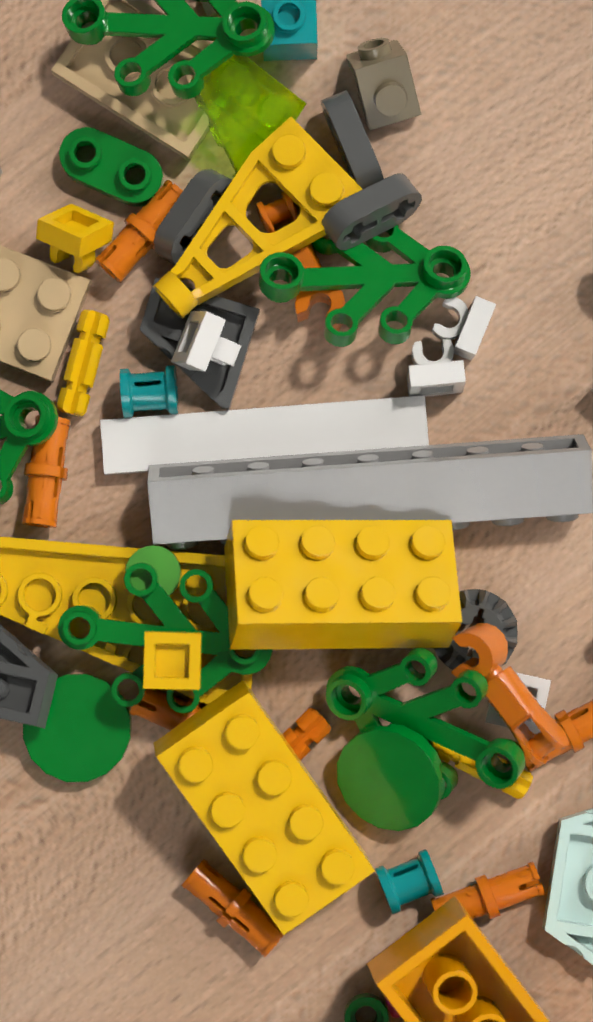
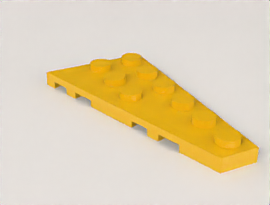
[0,536,255,705]

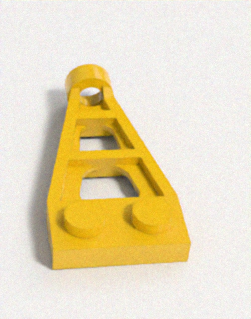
[153,116,363,319]

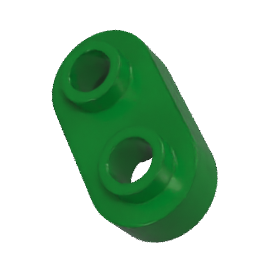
[59,127,164,207]

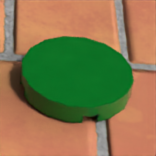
[23,674,132,782]
[337,723,445,831]

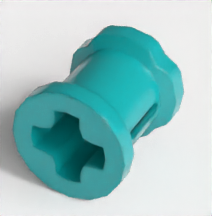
[120,365,179,418]
[375,849,444,914]

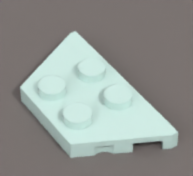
[542,808,593,965]

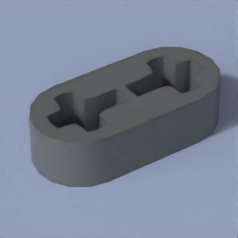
[321,90,384,189]
[154,169,232,265]
[322,173,422,250]

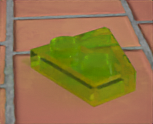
[190,55,307,178]

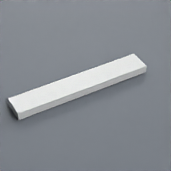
[100,395,429,475]

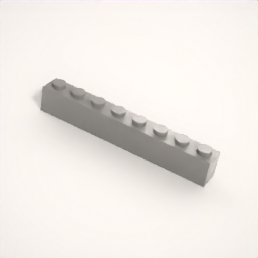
[147,434,593,549]

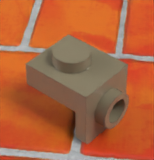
[346,38,422,130]

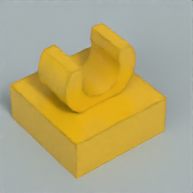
[36,203,114,274]
[143,631,202,690]

